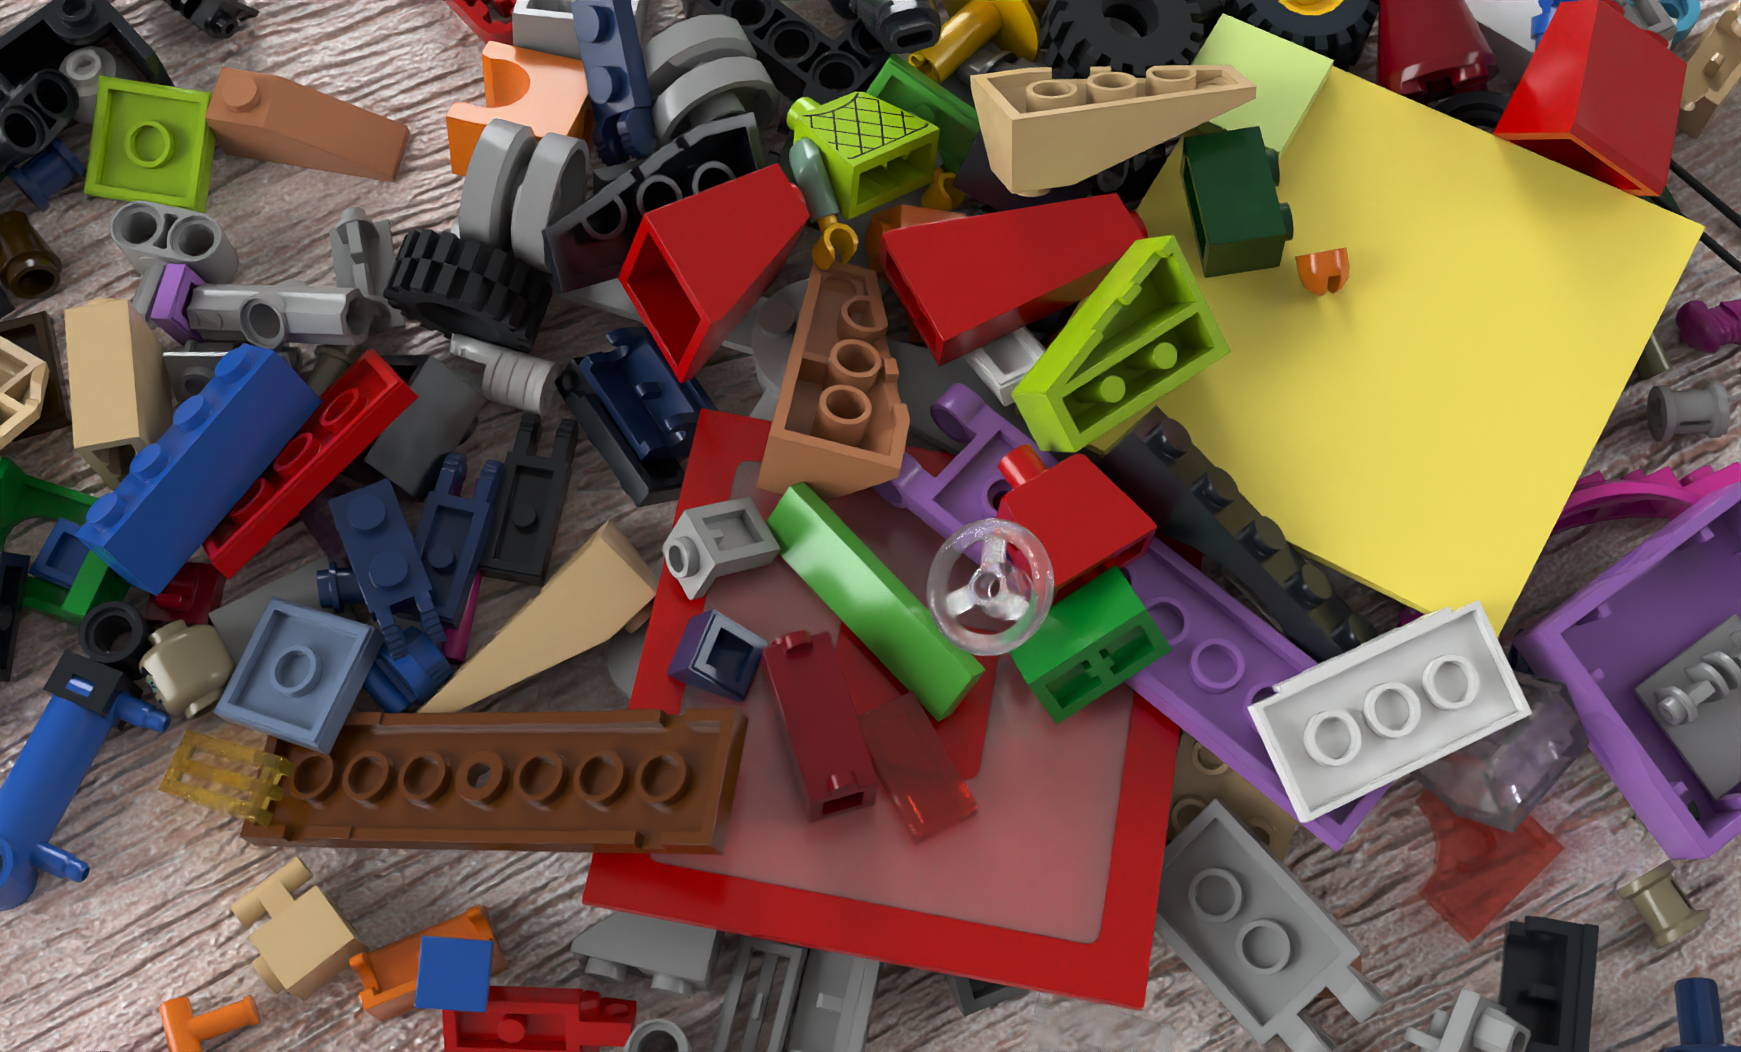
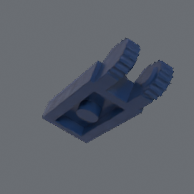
[570,0,657,167]
[394,451,505,631]
[327,478,447,661]

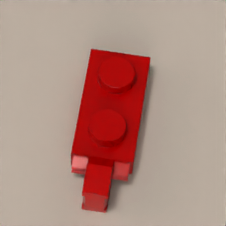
[442,985,637,1052]

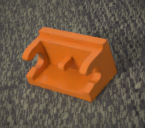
[349,904,509,1022]

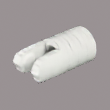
[450,333,562,416]

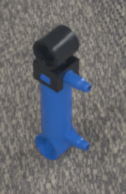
[0,601,171,911]

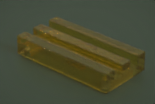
[158,730,296,827]

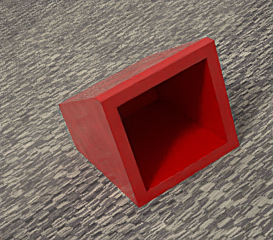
[1493,0,1687,196]
[618,163,810,383]

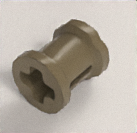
[1616,860,1710,950]

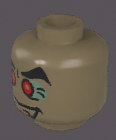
[139,619,237,721]

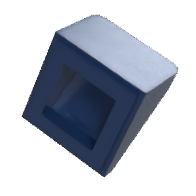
[667,609,768,702]

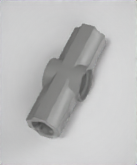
[186,278,374,349]

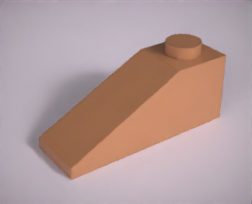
[205,67,410,183]

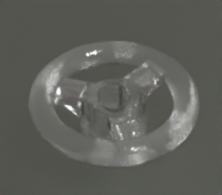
[927,519,1054,656]

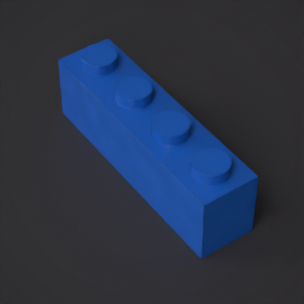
[74,343,323,596]

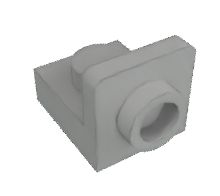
[662,496,781,600]

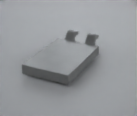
[1154,798,1388,1052]

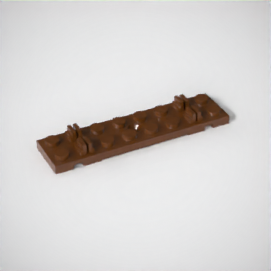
[239,708,749,855]

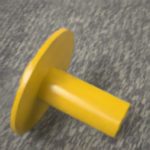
[909,0,1041,85]

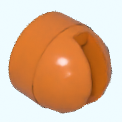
[1295,247,1350,296]

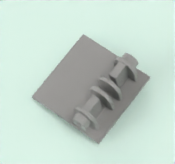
[1632,614,1741,801]

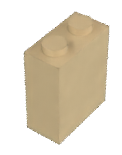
[64,298,173,491]

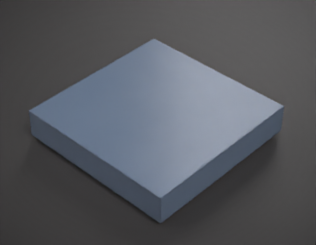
[213,596,385,755]

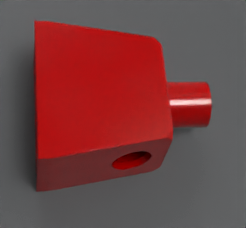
[995,444,1157,613]

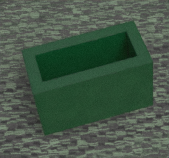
[1180,126,1294,278]

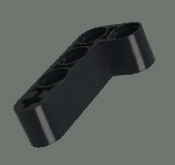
[681,0,892,101]

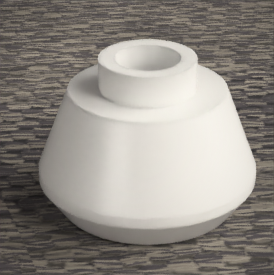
[59,46,138,124]

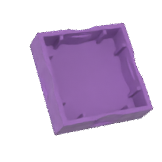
[1510,481,1741,860]

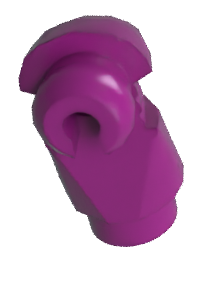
[1675,299,1741,354]

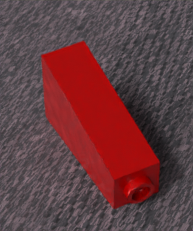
[879,193,1148,367]

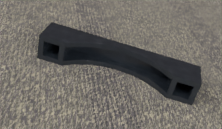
[1094,405,1378,664]

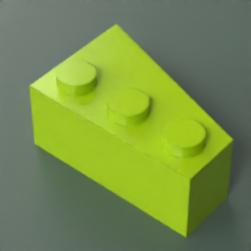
[1011,235,1231,452]

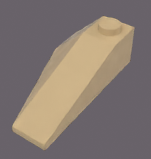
[970,65,1256,197]

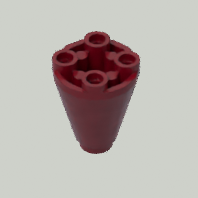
[1376,0,1499,107]

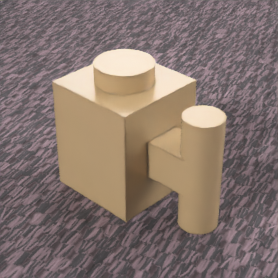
[230,855,370,1001]

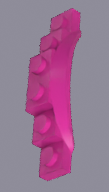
[1395,462,1741,629]

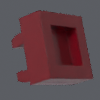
[145,562,227,628]

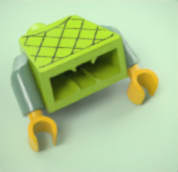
[787,92,966,270]

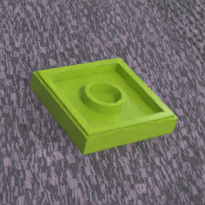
[84,75,216,214]

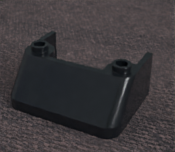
[0,0,175,87]

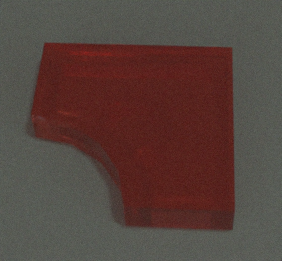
[1415,752,1564,943]

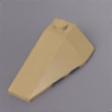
[415,519,659,713]

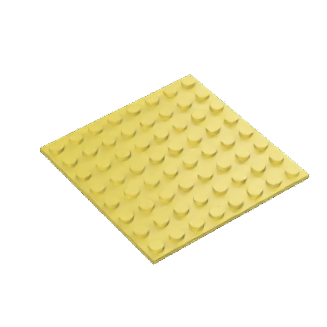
[1015,66,1706,638]

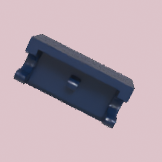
[579,327,718,461]

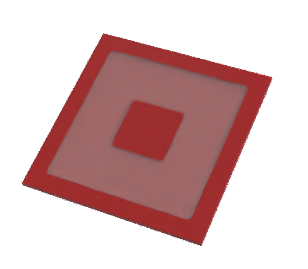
[582,408,1203,1011]

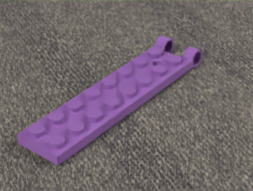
[872,383,1394,852]

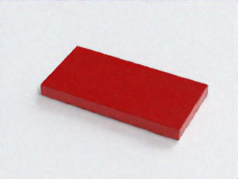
[202,348,419,580]

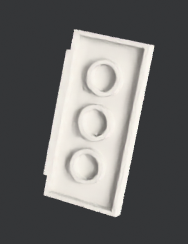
[1247,600,1533,823]

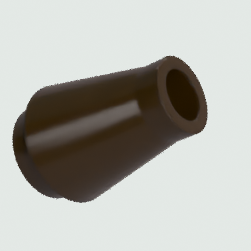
[0,210,62,300]

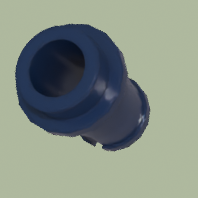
[317,562,366,613]

